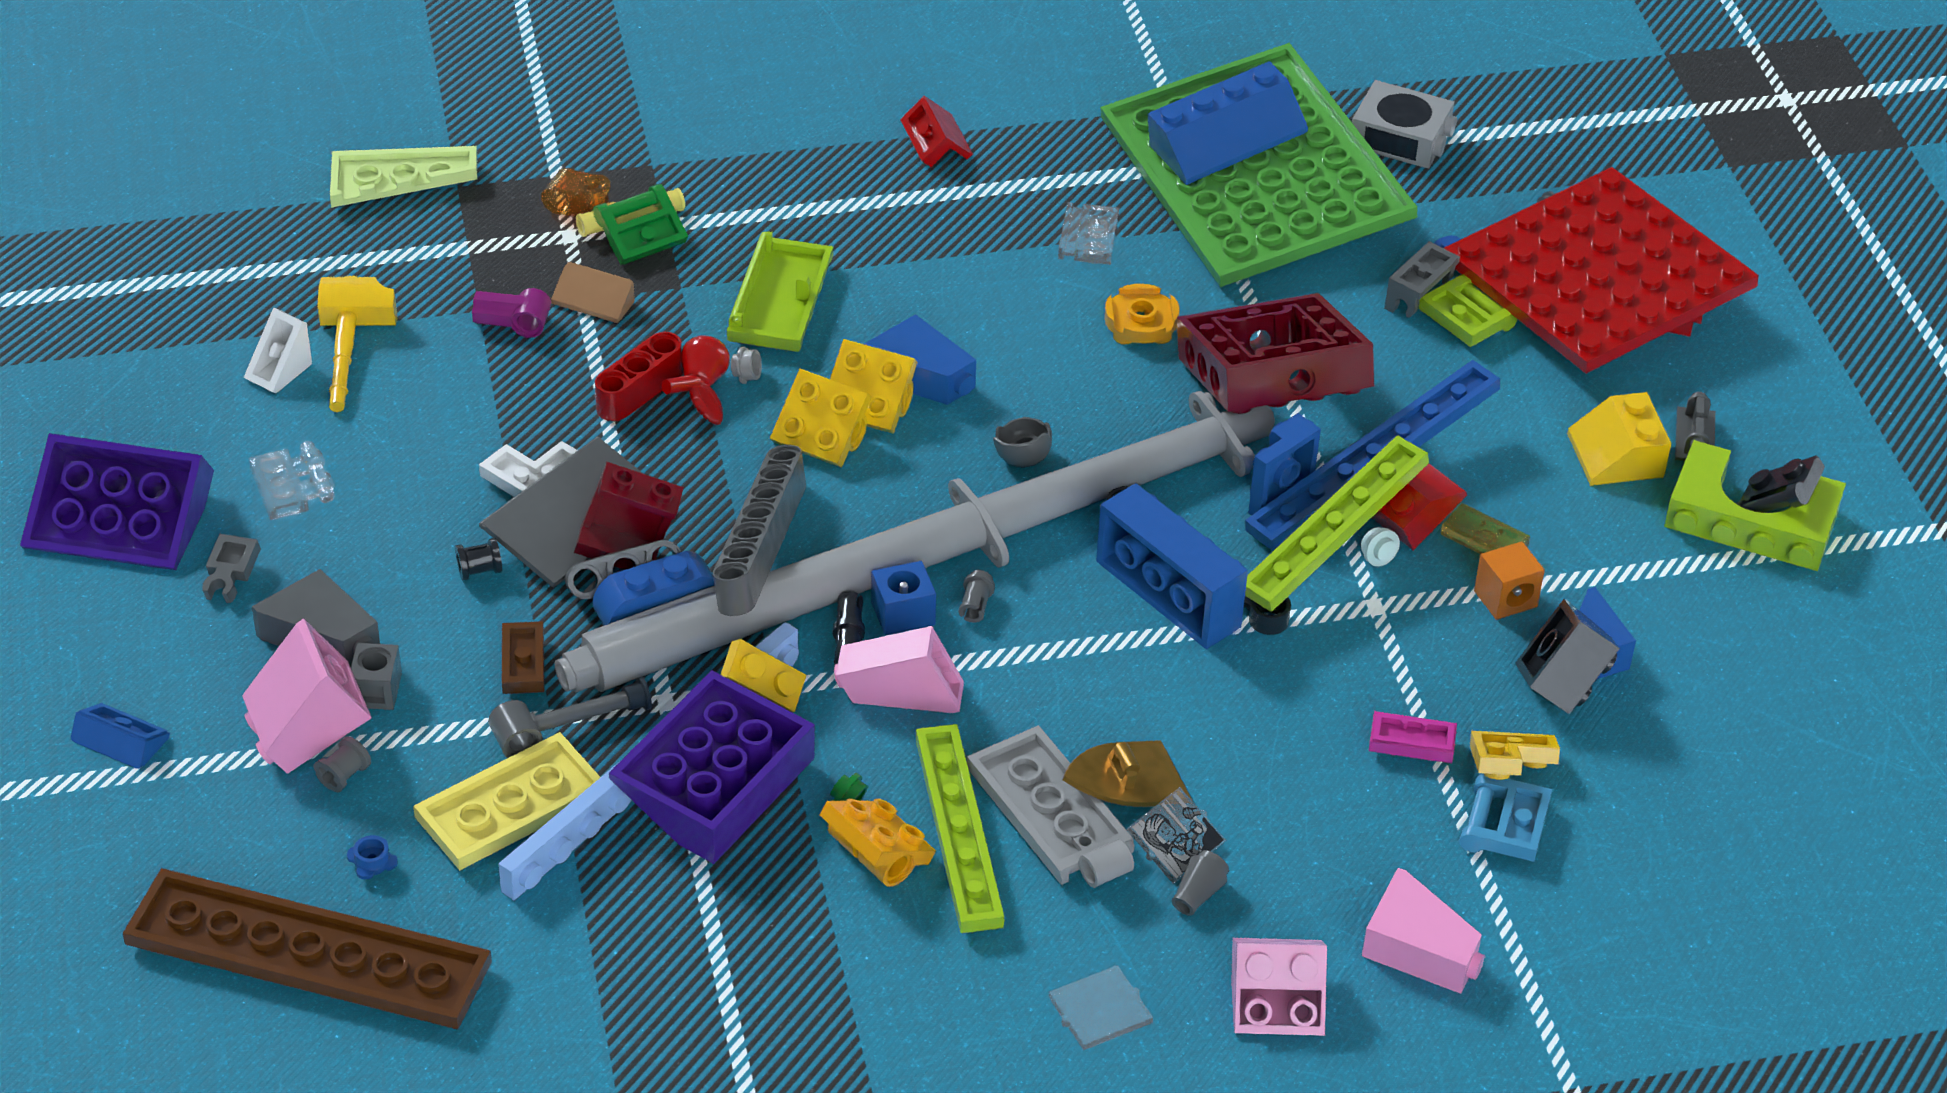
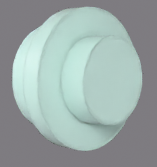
[1361,527,1400,566]

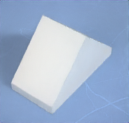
[243,308,312,393]

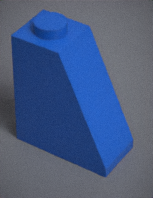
[864,314,976,405]

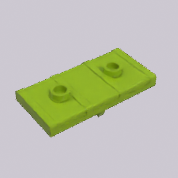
[727,232,833,352]

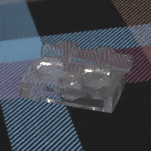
[249,441,335,520]

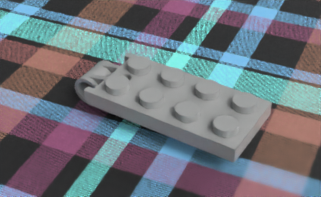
[967,725,1134,888]

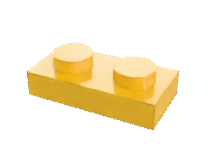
[721,639,807,713]

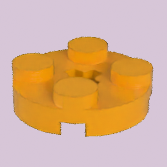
[1105,284,1180,344]

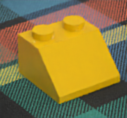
[1567,392,1672,486]

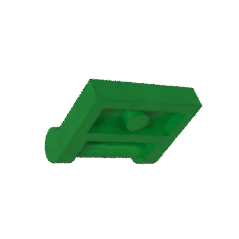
[593,183,688,265]

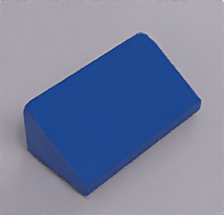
[71,703,170,768]

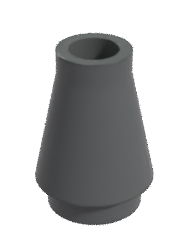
[1171,850,1229,916]

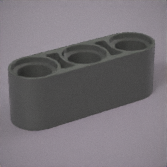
[565,540,681,599]

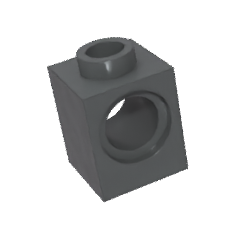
[351,643,402,710]

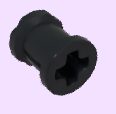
[455,538,503,580]

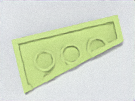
[330,146,477,208]

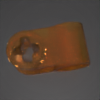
[541,168,611,217]

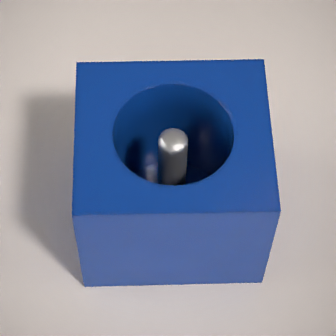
[871,561,936,635]

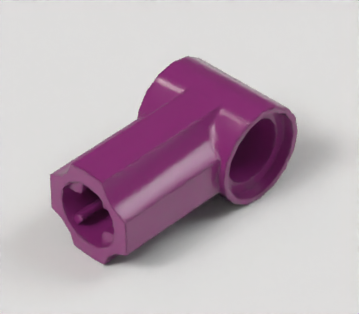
[472,288,552,338]

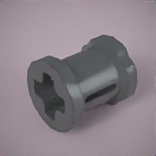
[313,736,371,793]

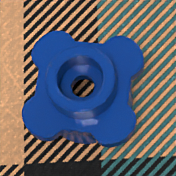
[347,835,398,880]

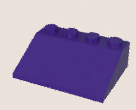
[20,433,214,570]
[609,670,815,864]

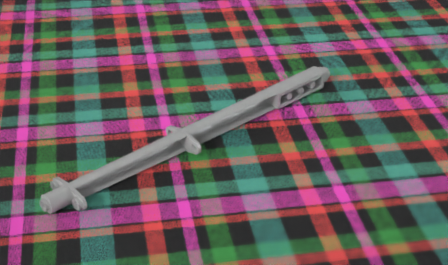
[555,391,1275,693]

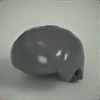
[993,417,1053,468]

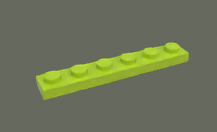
[1245,435,1429,612]
[916,724,1004,933]

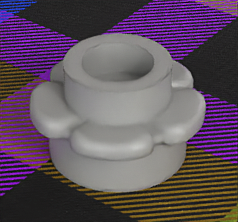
[731,347,762,384]

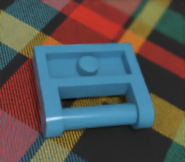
[1459,774,1552,862]

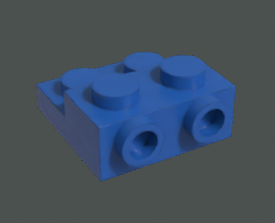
[1248,413,1321,516]

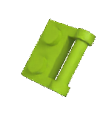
[1418,274,1518,347]

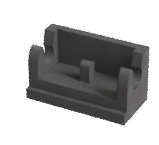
[1384,241,1460,318]

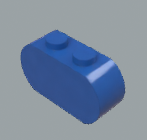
[593,551,714,626]

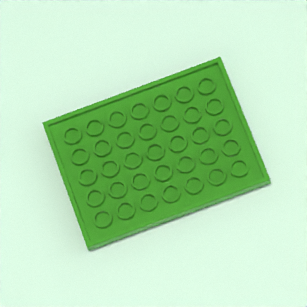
[1100,43,1417,287]

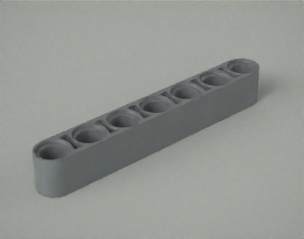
[713,445,806,616]

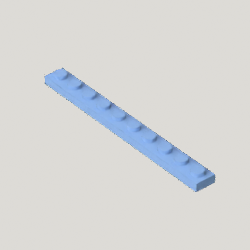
[499,622,799,900]

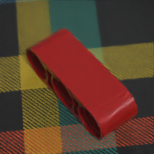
[595,332,683,421]

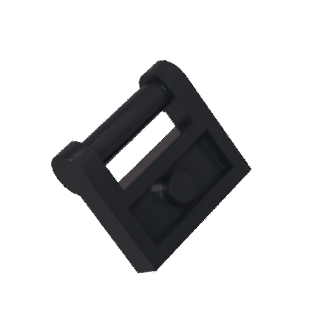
[1736,455,1825,513]

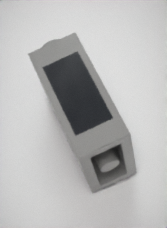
[1352,80,1457,169]

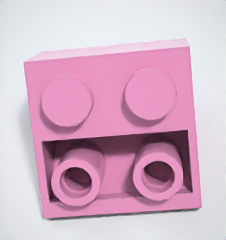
[1231,938,1327,1036]

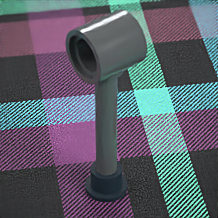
[488,677,652,758]

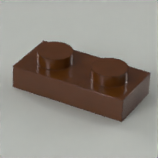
[502,621,544,694]

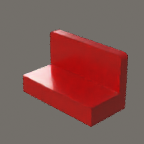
[900,96,973,167]

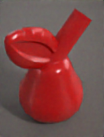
[662,335,730,425]

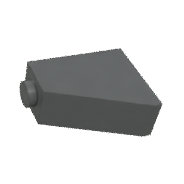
[252,569,380,668]

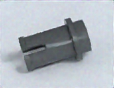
[958,570,995,623]

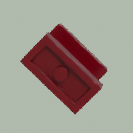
[573,462,684,570]

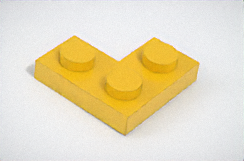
[1470,731,1560,780]

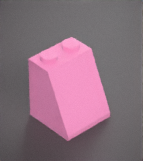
[242,619,372,774]

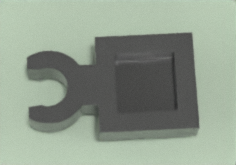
[202,534,261,603]

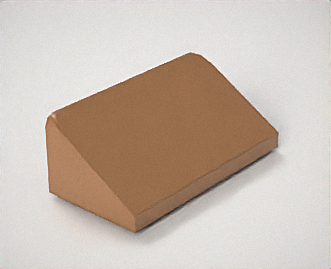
[551,262,635,323]

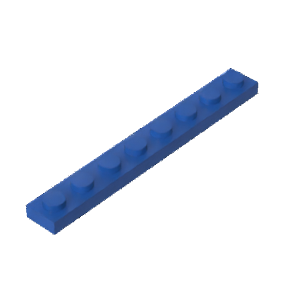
[1245,360,1500,551]

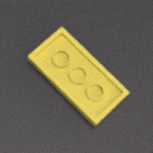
[413,732,600,871]

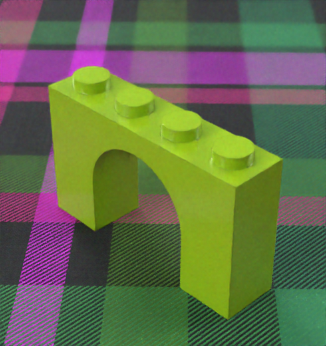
[1664,440,1846,571]

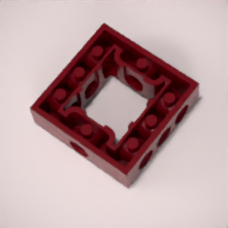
[1177,293,1374,414]

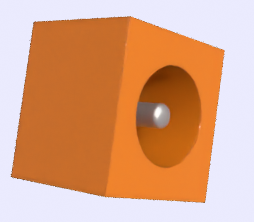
[1474,541,1545,620]

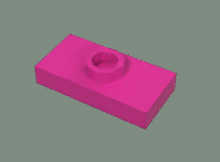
[1369,711,1457,763]

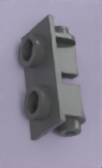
[1675,392,1716,461]

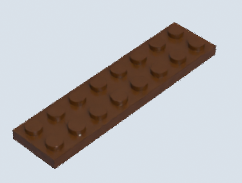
[123,868,492,1030]

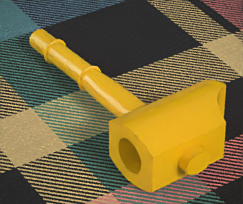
[318,276,398,412]

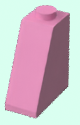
[834,626,964,713]
[1362,868,1485,994]

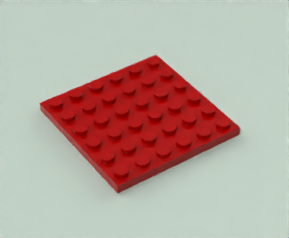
[1444,167,1759,373]

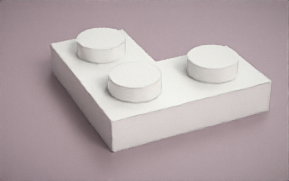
[479,441,578,497]

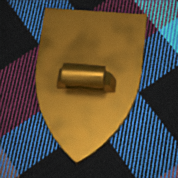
[1062,740,1192,807]

